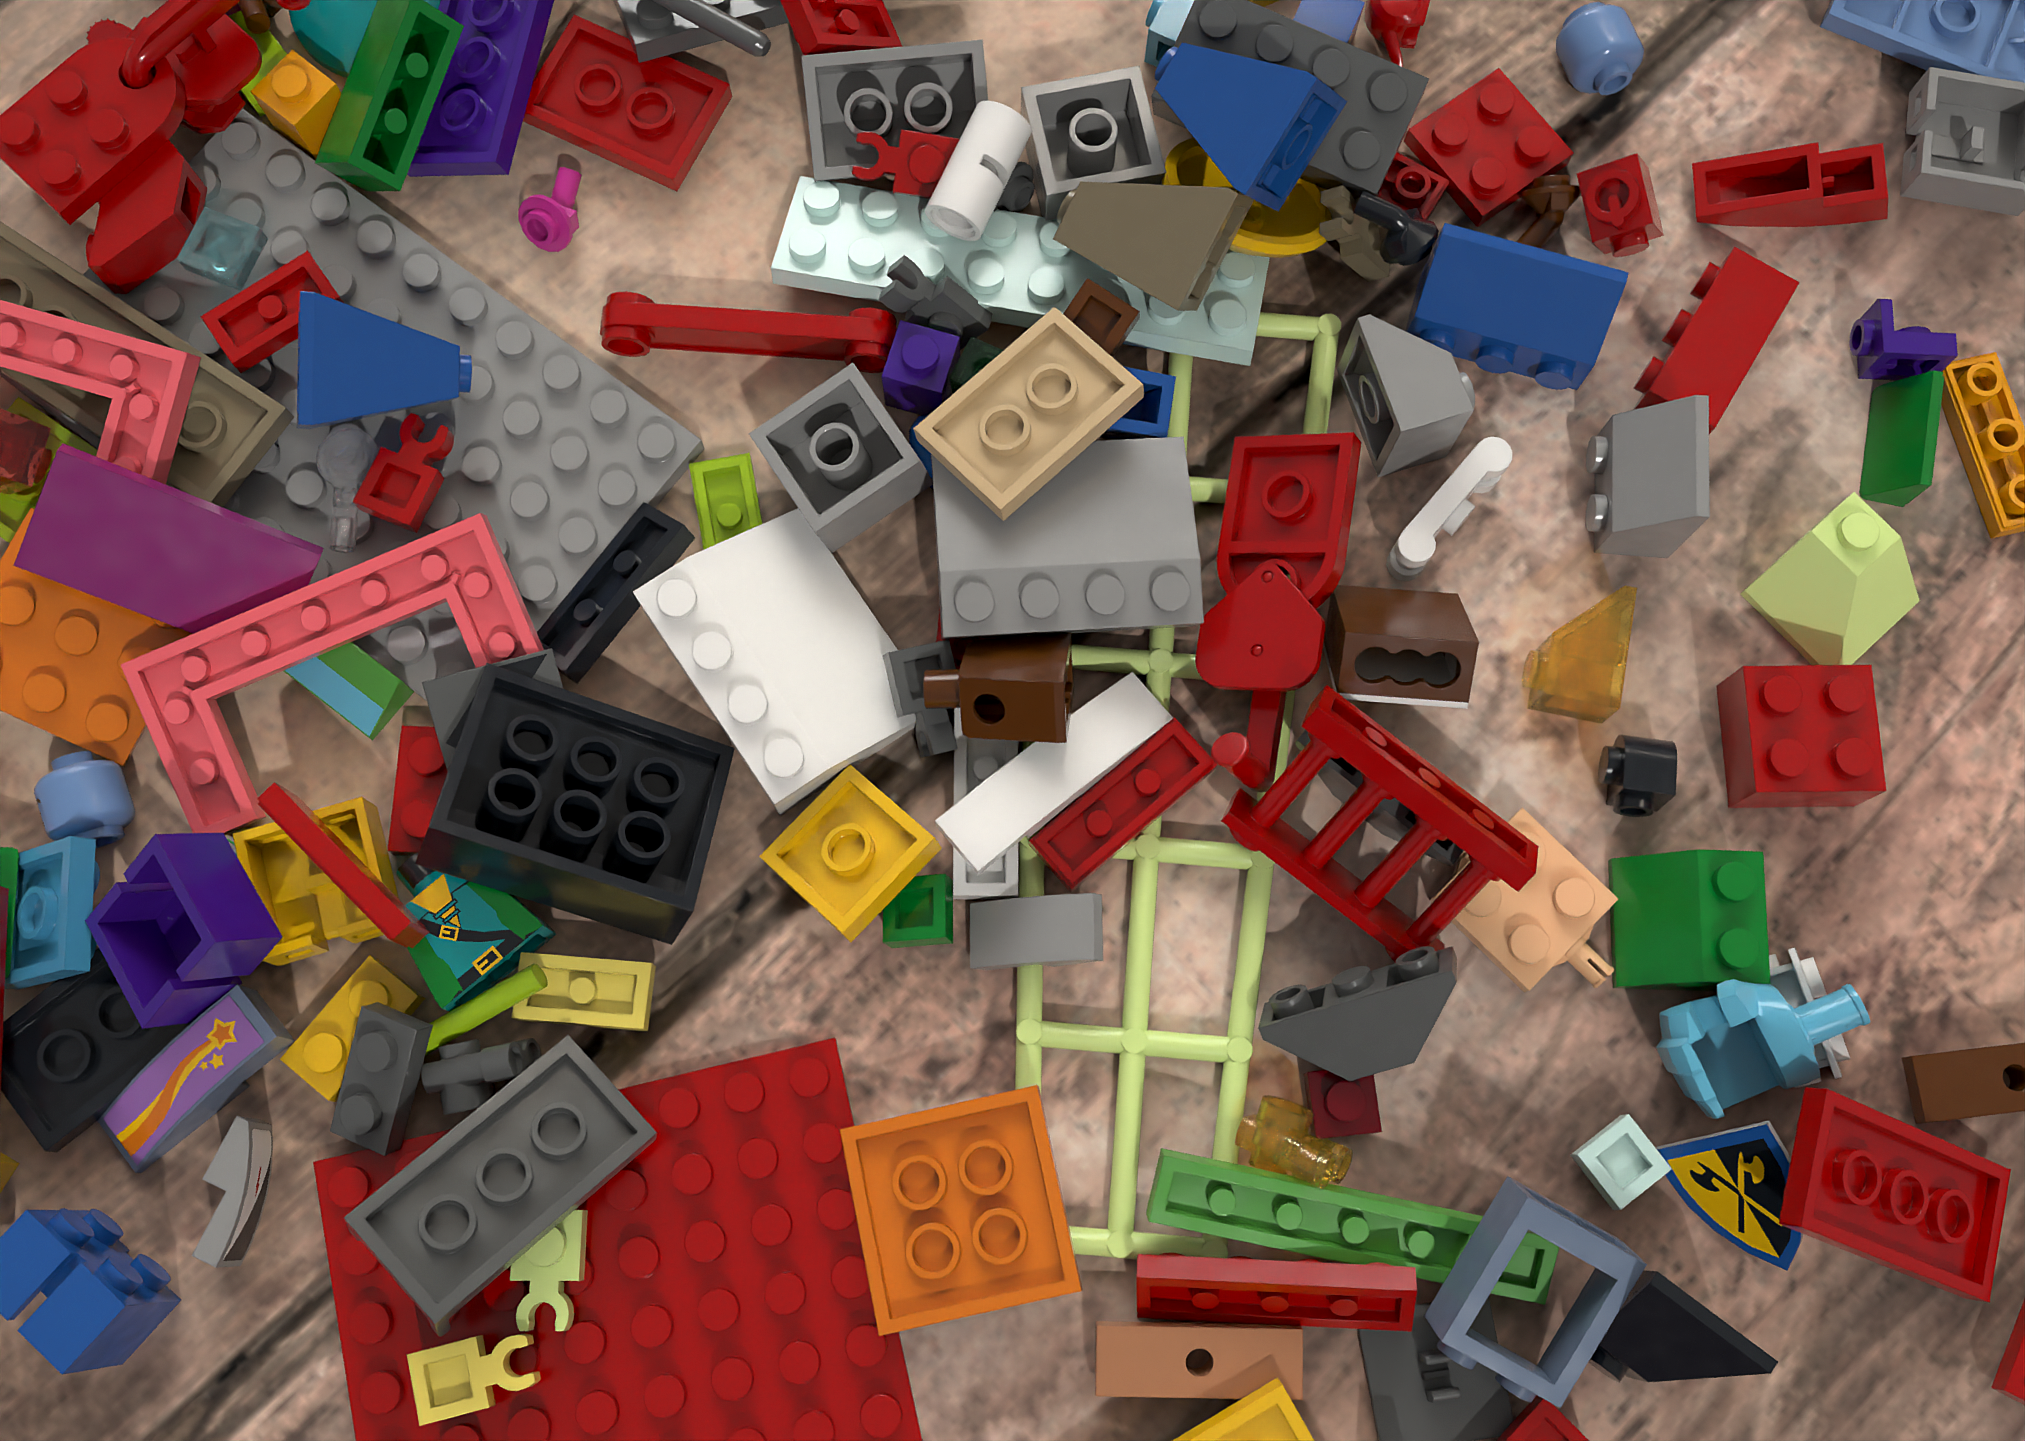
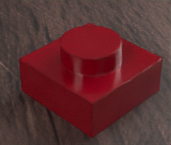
[1303,1070,1382,1140]

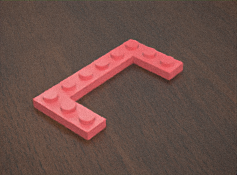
[0,300,201,484]
[120,513,544,835]

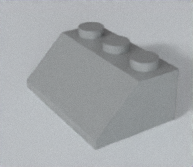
[801,39,988,182]

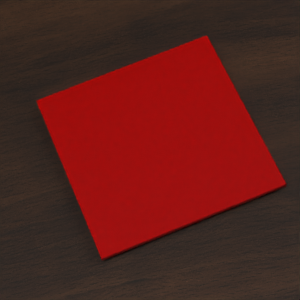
[313,1038,923,1441]

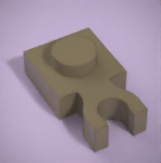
[1319,185,1390,282]

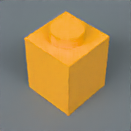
[250,50,341,160]

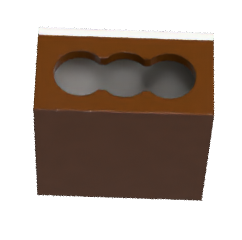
[1323,585,1479,709]

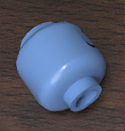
[1556,2,1644,95]
[34,751,136,848]

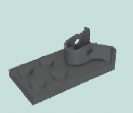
[344,1035,657,1336]

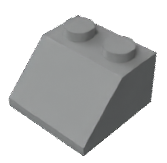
[1337,314,1475,477]
[1586,395,1710,558]

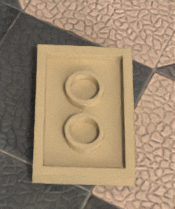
[913,307,1144,521]

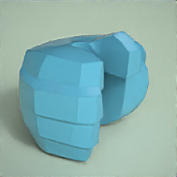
[1656,979,1870,1119]

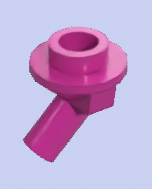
[518,167,582,252]

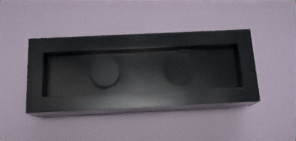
[537,502,695,684]

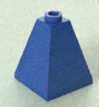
[1155,43,1348,212]
[297,291,472,429]

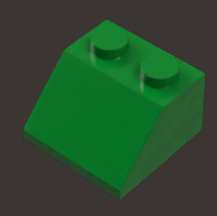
[1608,849,1771,992]

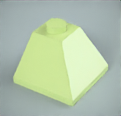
[1740,492,1920,665]

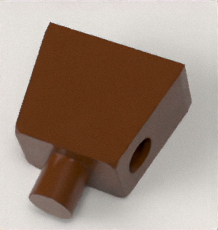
[923,632,1074,743]

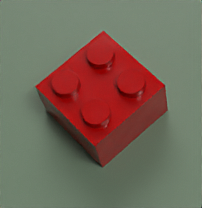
[1716,665,1887,808]

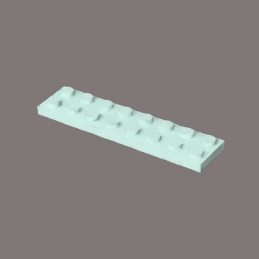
[771,176,1270,366]

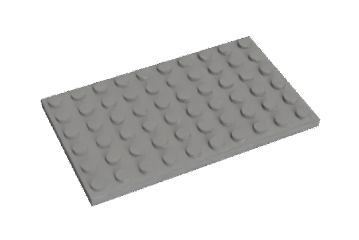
[0,108,705,701]

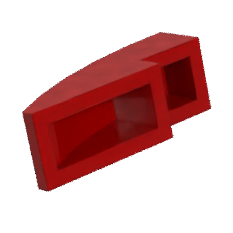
[1692,142,1889,227]

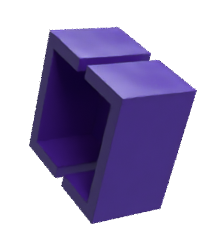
[85,833,283,1029]

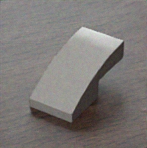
[970,893,1103,970]

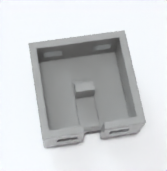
[1900,67,2025,216]

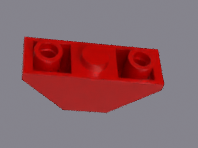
[86,140,207,294]

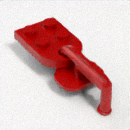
[0,0,311,225]
[1195,432,1362,793]

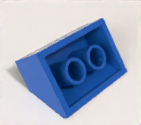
[1405,223,1629,390]

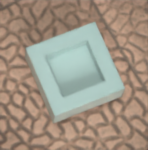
[1570,1114,1672,1210]

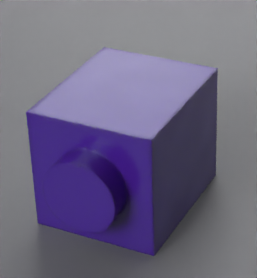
[881,320,961,415]

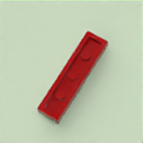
[1136,1252,1417,1332]

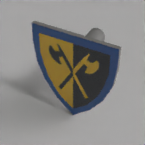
[1655,1121,1803,1271]

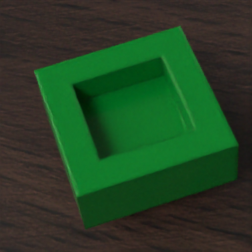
[883,874,953,948]

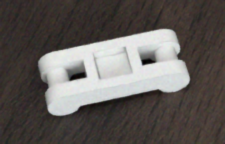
[1386,437,1512,581]

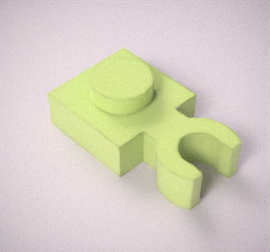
[510,1210,588,1331]

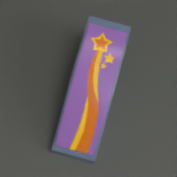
[98,984,295,1173]

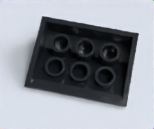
[415,663,735,945]

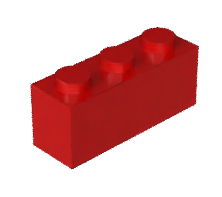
[1633,247,1800,434]

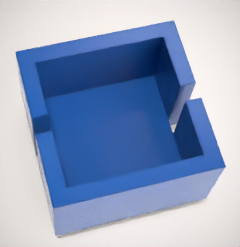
[0,1208,181,1375]

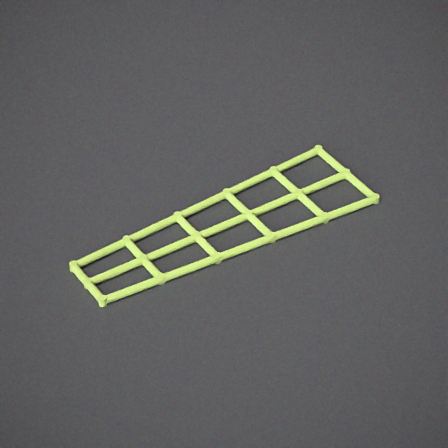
[1015,312,1341,1260]

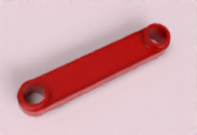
[600,291,897,373]

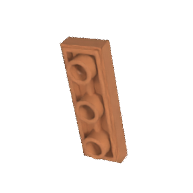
[1095,1321,1303,1400]

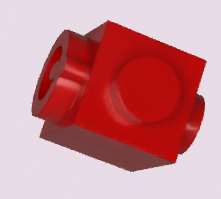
[1576,153,1664,257]

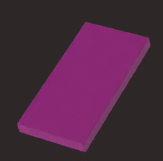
[13,443,324,634]

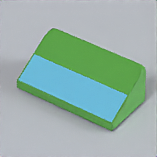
[284,642,414,741]

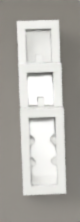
[935,672,1173,875]

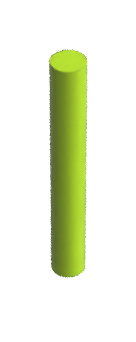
[425,963,548,1056]

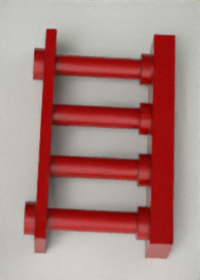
[1221,685,1539,963]

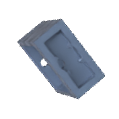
[1424,1176,1647,1408]

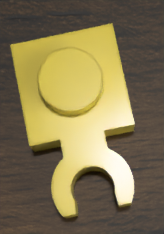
[407,1334,541,1426]

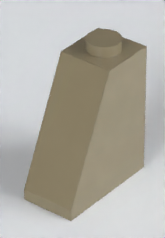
[1053,181,1254,311]

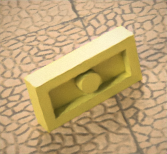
[511,952,656,1031]

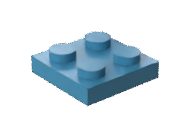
[5,836,100,990]

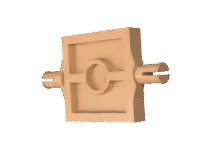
[1429,807,1618,992]

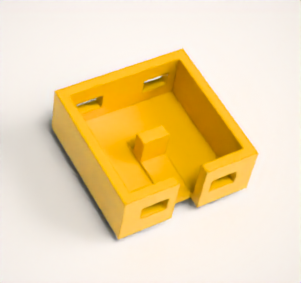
[233,796,399,966]

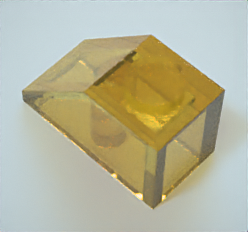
[1522,585,1637,724]

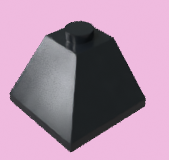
[1589,1270,1778,1383]

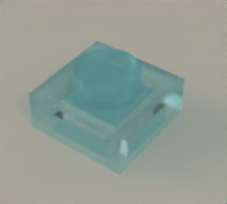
[177,207,268,291]

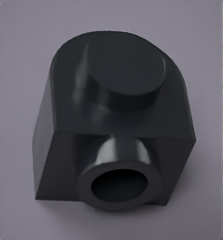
[1598,735,1677,817]

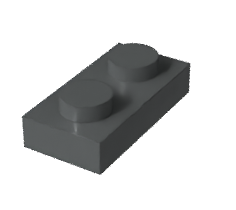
[330,1002,433,1156]

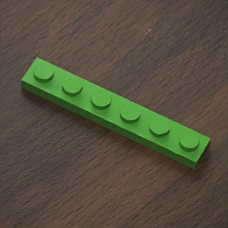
[1146,1148,1559,1305]

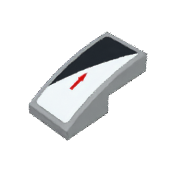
[192,1116,273,1268]

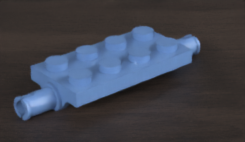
[1820,0,2025,83]

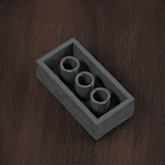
[1151,0,1429,199]

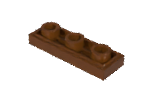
[1901,1042,2025,1124]

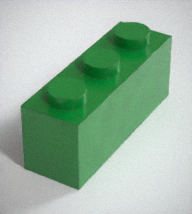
[315,0,464,191]

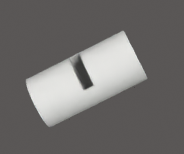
[925,101,1032,241]

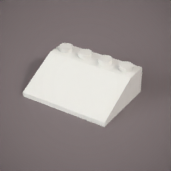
[633,508,917,816]

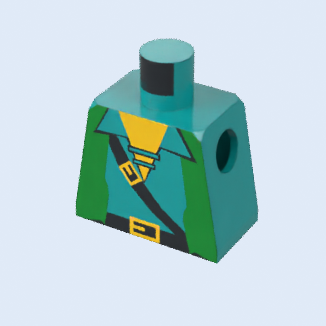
[396,852,556,1012]

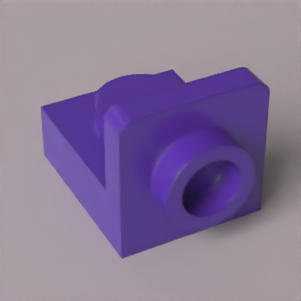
[1849,299,1958,380]

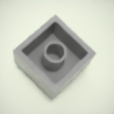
[1021,66,1166,221]
[749,363,933,553]

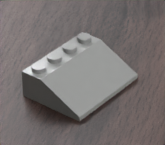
[931,437,1204,640]

